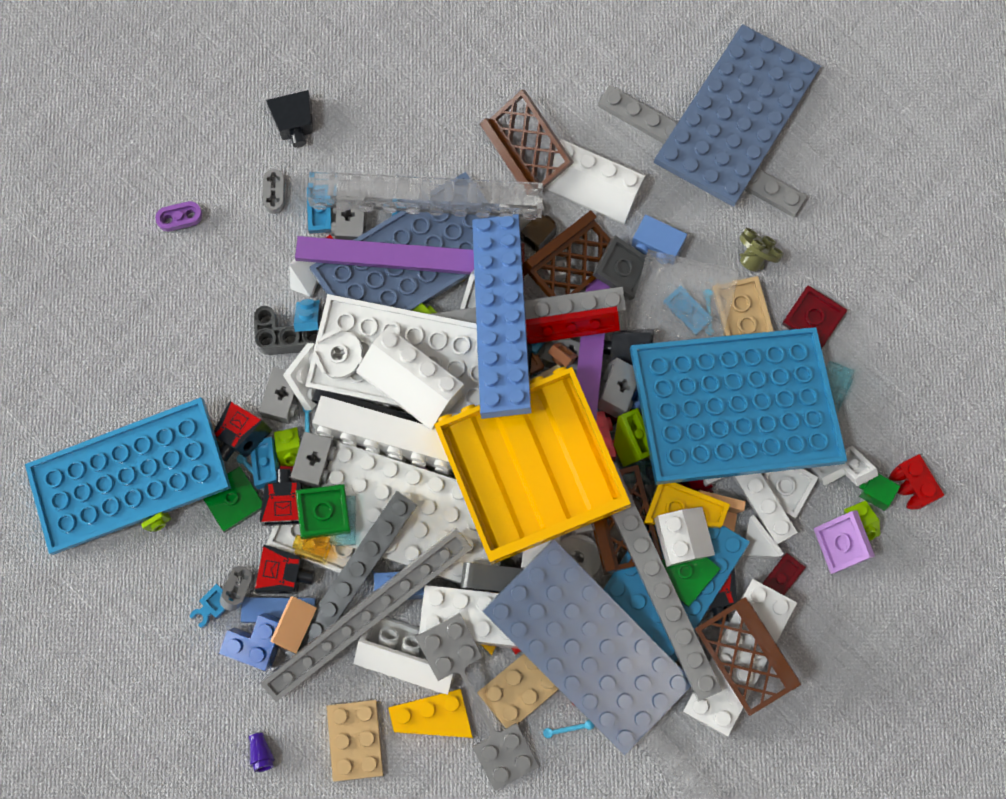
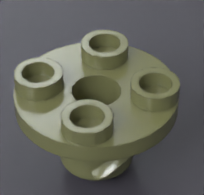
[739,228,784,272]

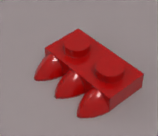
[889,454,944,510]

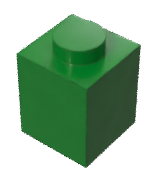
[859,474,900,511]

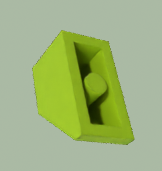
[614,408,650,467]

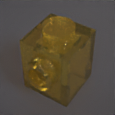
[293,534,333,565]

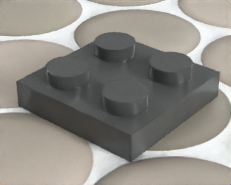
[593,235,653,300]

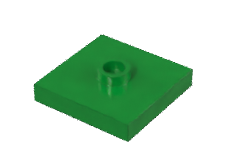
[203,466,262,533]
[295,484,350,540]
[662,557,721,607]

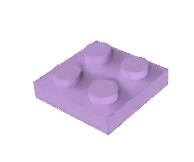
[813,510,875,574]

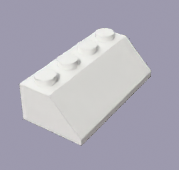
[544,139,645,225]
[356,327,464,430]
[354,617,456,695]

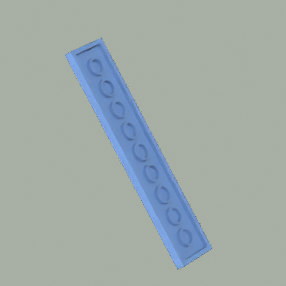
[472,214,532,419]

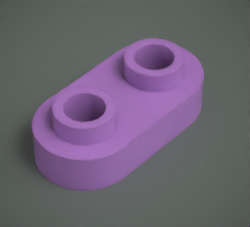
[155,201,202,232]

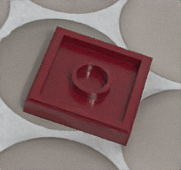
[782,285,847,349]

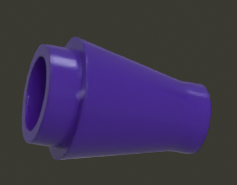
[249,733,275,772]

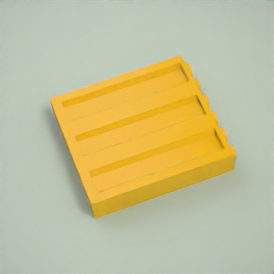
[434,366,631,565]

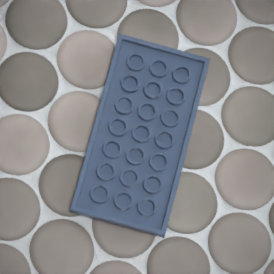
[654,24,821,207]
[310,172,498,311]
[482,539,691,755]

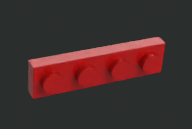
[526,306,620,344]

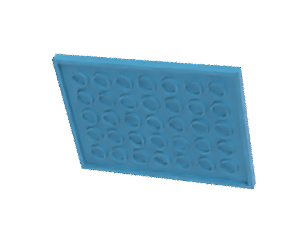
[630,327,847,485]

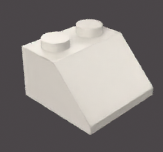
[654,507,715,567]

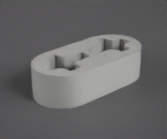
[263,169,285,214]
[220,566,252,611]

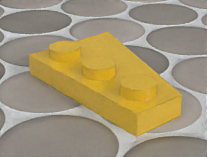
[643,483,730,528]
[388,689,473,738]

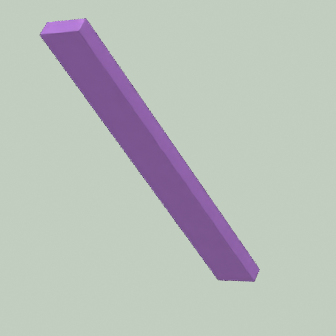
[295,236,474,275]
[576,278,610,421]

